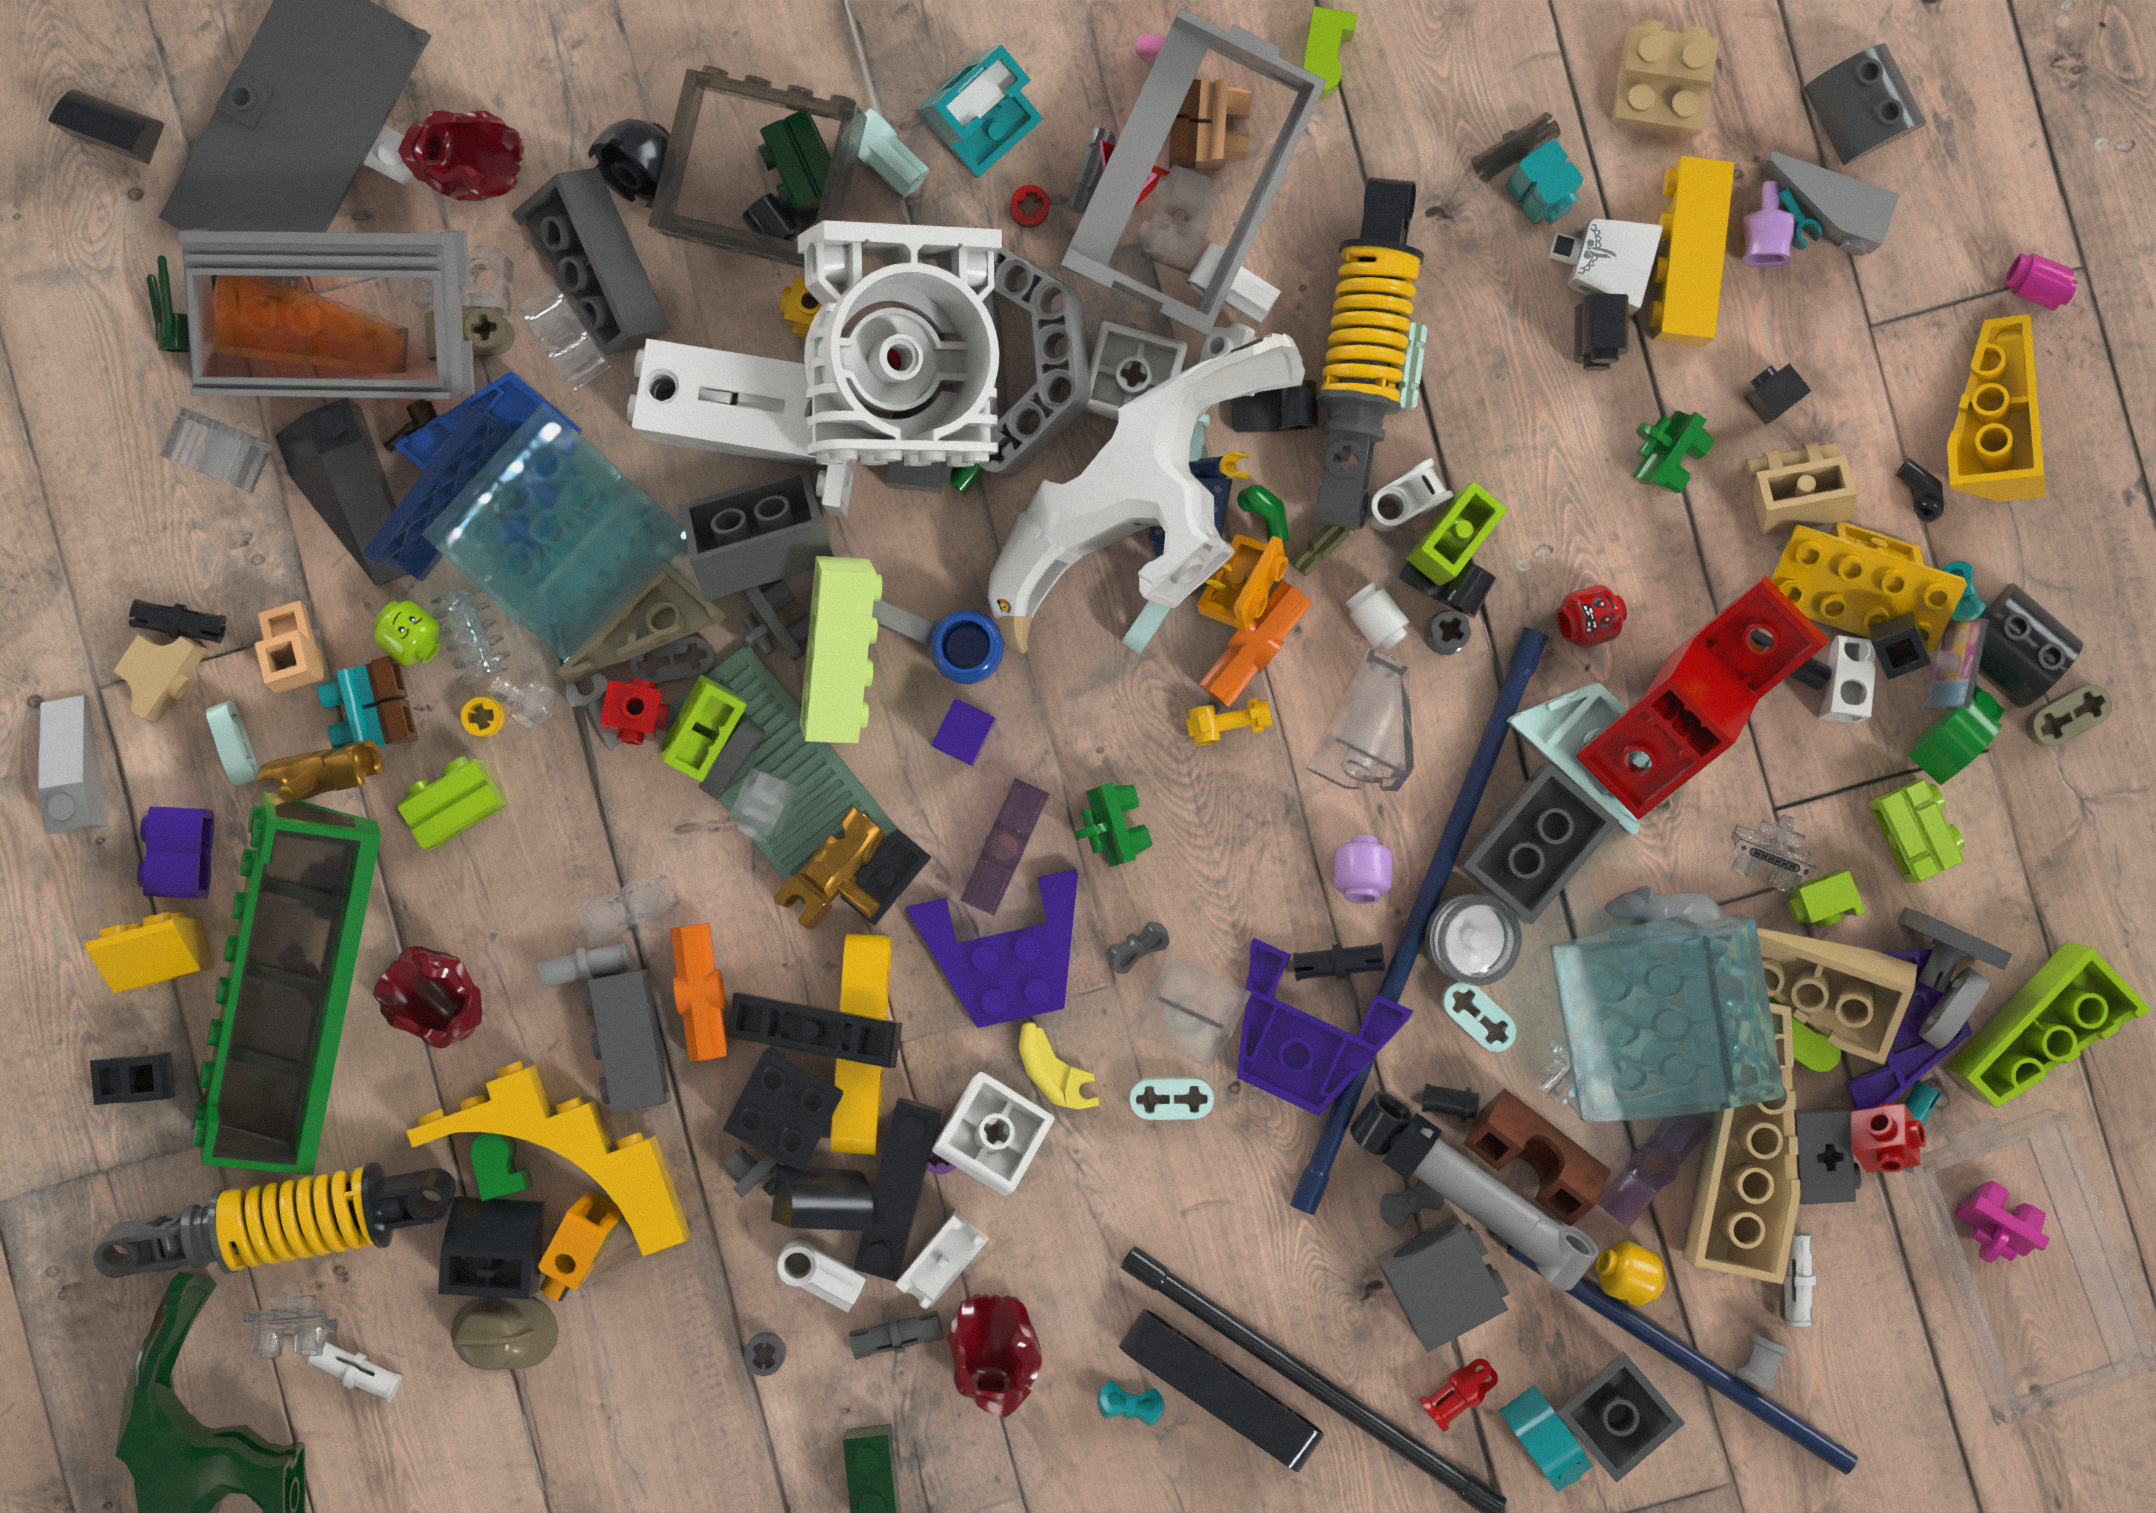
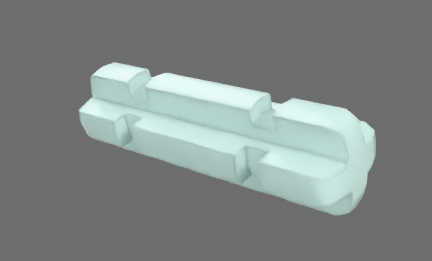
[1396,322,1427,410]

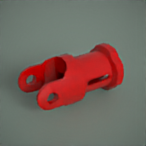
[1419,1358,1498,1432]

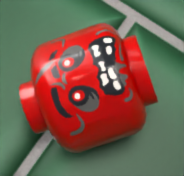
[1556,585,1627,648]

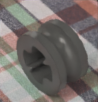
[744,1332,786,1376]

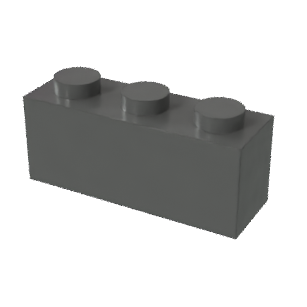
[584,969,671,1113]

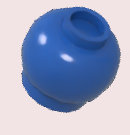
[929,609,1005,685]

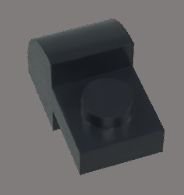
[90,1052,176,1105]

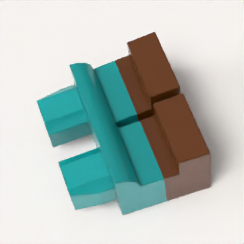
[317,656,419,749]

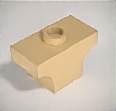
[112,634,208,722]

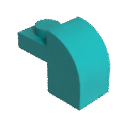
[1499,1384,1593,1492]

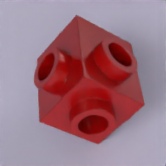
[599,678,670,746]
[1851,1103,1926,1172]

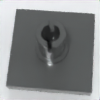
[1898,907,2012,993]

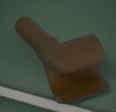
[383,399,437,453]

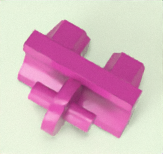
[1954,1181,2050,1263]

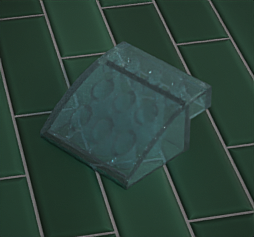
[422,402,687,662]
[1549,914,1785,1121]

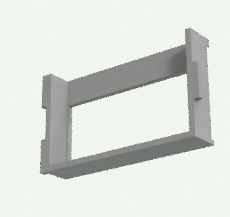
[1060,8,1327,337]
[178,228,475,399]

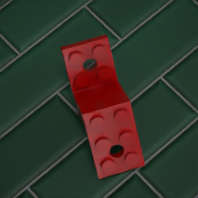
[1575,575,1828,820]

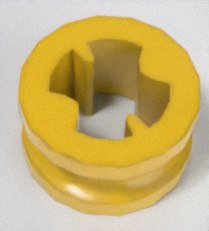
[461,697,505,737]

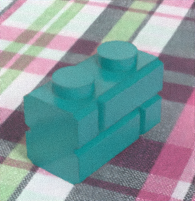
[1506,140,1584,225]

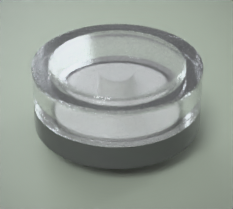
[1425,893,1522,986]

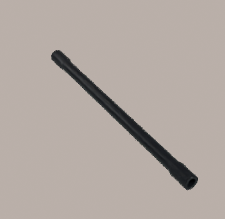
[1120,1246,1507,1513]

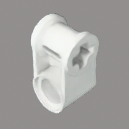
[1366,458,1454,532]

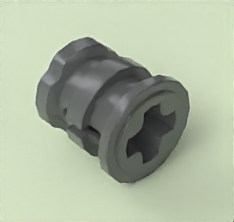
[1424,610,1471,655]

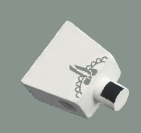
[1549,218,1663,316]

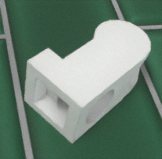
[1819,635,1876,724]

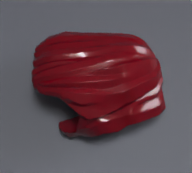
[398,110,524,201]
[372,946,482,1048]
[948,1294,1042,1417]

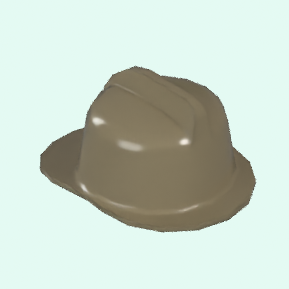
[451,1298,559,1370]

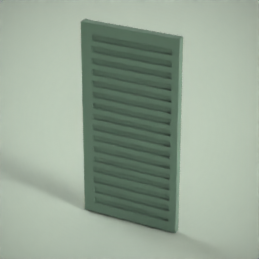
[665,645,898,904]

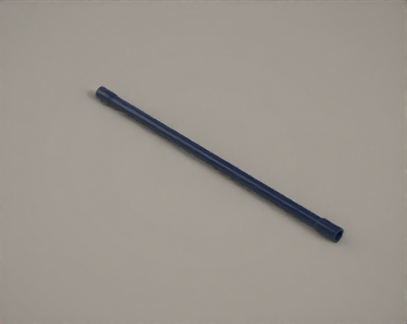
[1290,627,1549,1215]

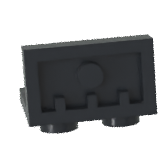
[722,1046,844,1171]

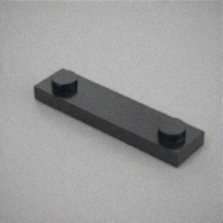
[727,992,903,1068]
[853,1097,943,1282]

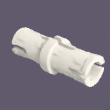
[1783,1232,1817,1326]
[308,1339,402,1403]

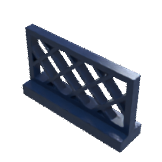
[362,406,531,581]

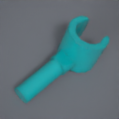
[1778,188,1822,250]

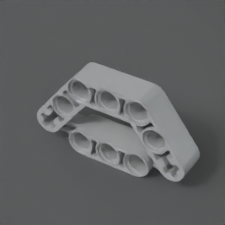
[949,246,1091,477]

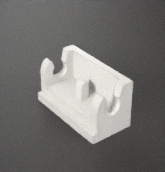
[895,1209,989,1309]

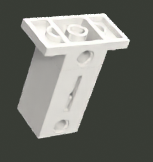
[627,326,866,518]

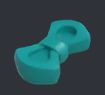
[1941,561,1988,625]
[1097,1381,1165,1426]

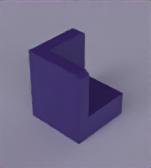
[931,699,996,767]

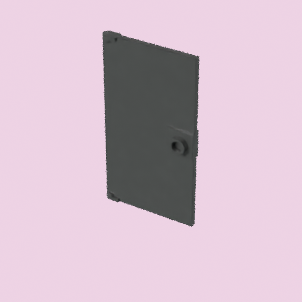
[159,0,432,294]

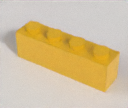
[1648,156,1735,346]

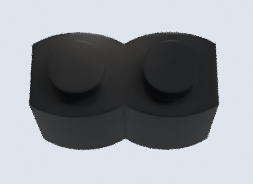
[1574,293,1629,371]

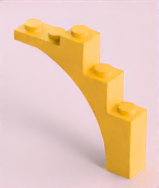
[406,1061,691,1257]

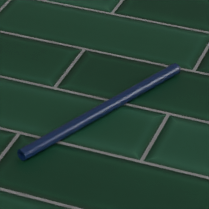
[1506,1244,1858,1475]

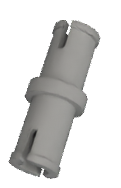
[537,941,632,989]

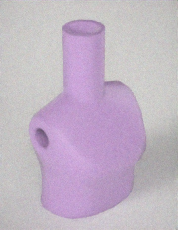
[1743,181,1795,267]

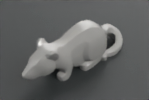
[1605,886,1734,951]

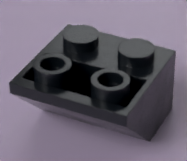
[438,1196,545,1299]

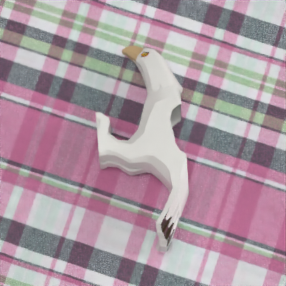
[987,333,1306,654]

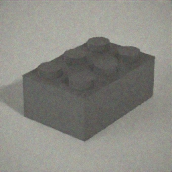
[679,467,834,601]
[1456,763,1619,925]

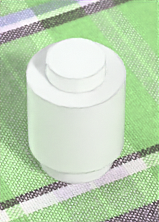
[1346,582,1410,650]

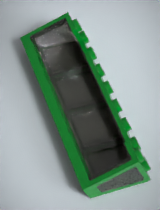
[191,792,381,1175]

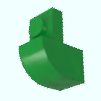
[1907,684,2005,785]

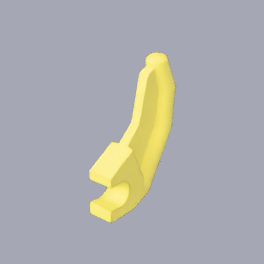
[1018,1022,1100,1109]

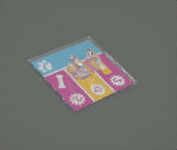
[1925,618,1988,710]

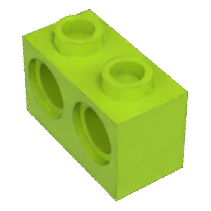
[657,674,747,782]

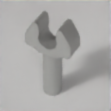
[566,672,624,751]

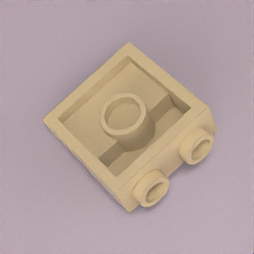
[1612,20,1719,135]

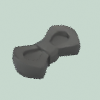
[1106,922,1170,974]
[1380,1179,1444,1229]

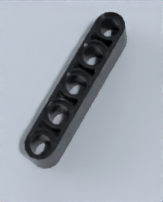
[1118,1308,1325,1472]

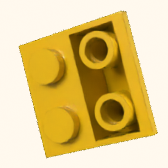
[84,911,214,993]

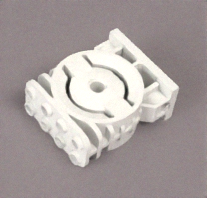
[798,220,1002,467]

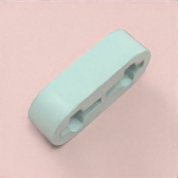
[1121,600,1172,655]
[206,700,259,787]
[1441,981,1517,1052]
[1129,1077,1214,1120]

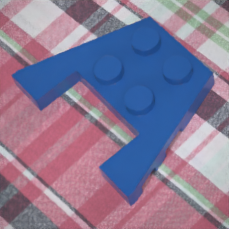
[394,371,583,559]

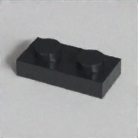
[840,829,932,926]

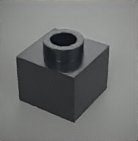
[1744,363,1811,425]
[1869,611,1932,680]

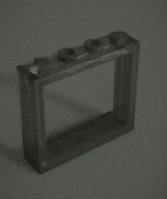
[648,65,867,269]

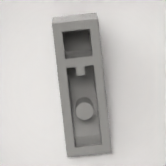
[1759,151,1899,256]
[38,695,109,834]

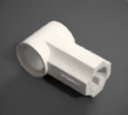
[1186,243,1281,326]
[777,1239,867,1313]

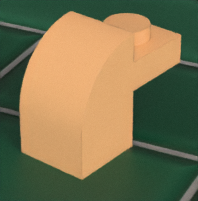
[255,600,325,694]

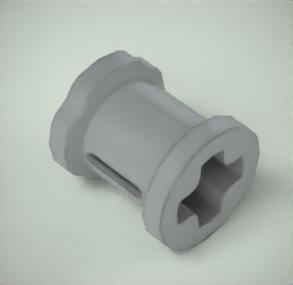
[1736,1332,1790,1391]

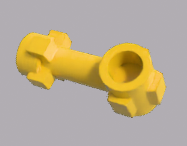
[1186,698,1273,746]

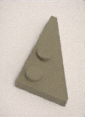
[556,560,727,685]

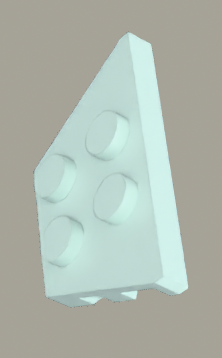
[1506,682,1651,836]

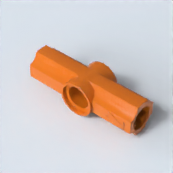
[1198,580,1312,708]
[670,923,729,1062]

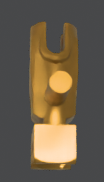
[257,738,384,803]
[774,806,886,930]

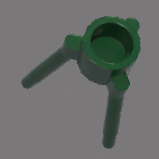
[147,255,218,352]

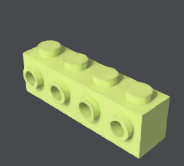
[800,556,882,743]

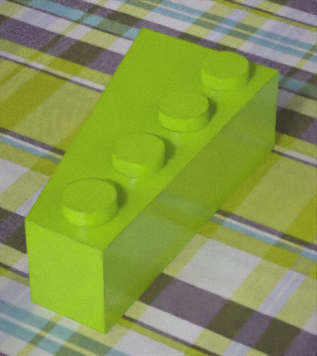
[1945,941,2152,1108]

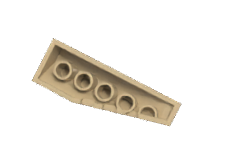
[1682,998,1801,1284]

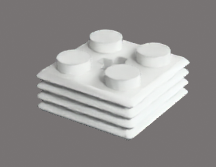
[1083,321,1187,421]
[932,1072,1054,1196]

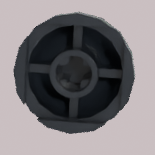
[588,118,680,208]

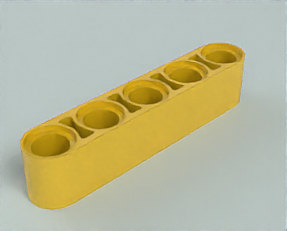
[831,933,892,1155]

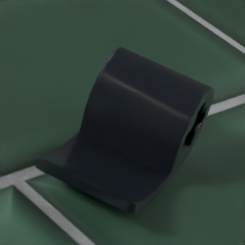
[742,193,835,253]
[1231,380,1319,433]
[1400,561,1496,618]

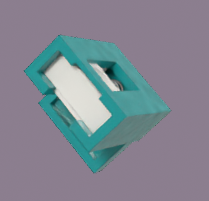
[915,44,1044,178]

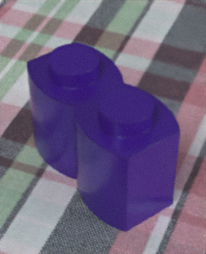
[137,806,214,899]

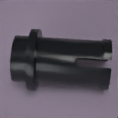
[1421,1083,1479,1123]

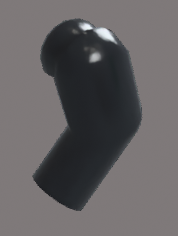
[1895,458,1944,523]

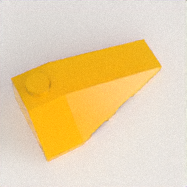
[1947,314,2046,502]

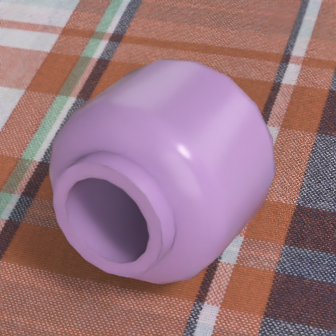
[1333,835,1393,904]

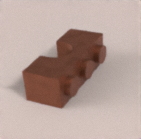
[1463,1088,1611,1226]

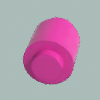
[2004,253,2078,311]

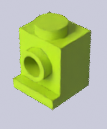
[1787,870,1866,928]

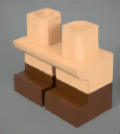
[1169,79,1252,169]

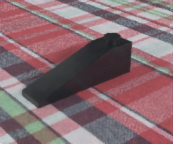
[275,398,411,586]

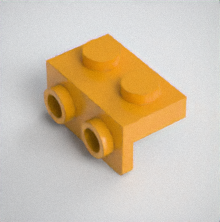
[1196,533,1288,631]

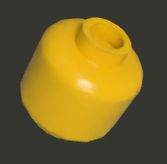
[1596,1240,1667,1307]

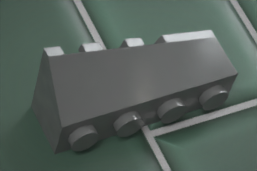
[512,167,670,355]

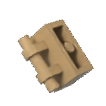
[1746,442,1857,536]

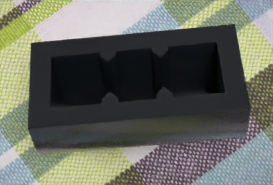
[48,90,165,165]
[771,1166,873,1231]

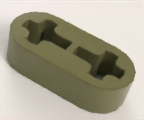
[2026,685,2112,746]

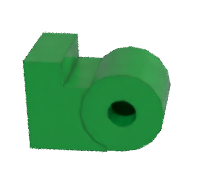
[470,1133,533,1201]

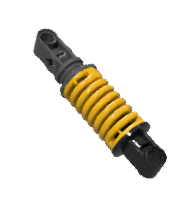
[1315,177,1424,529]
[93,1162,456,1278]

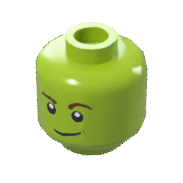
[372,600,441,666]

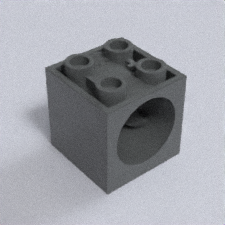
[1375,1216,1509,1352]

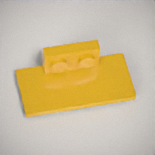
[1770,521,1966,657]

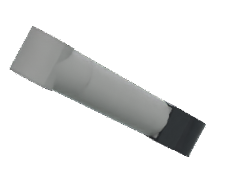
[1350,1092,1599,1290]

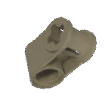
[424,308,515,361]

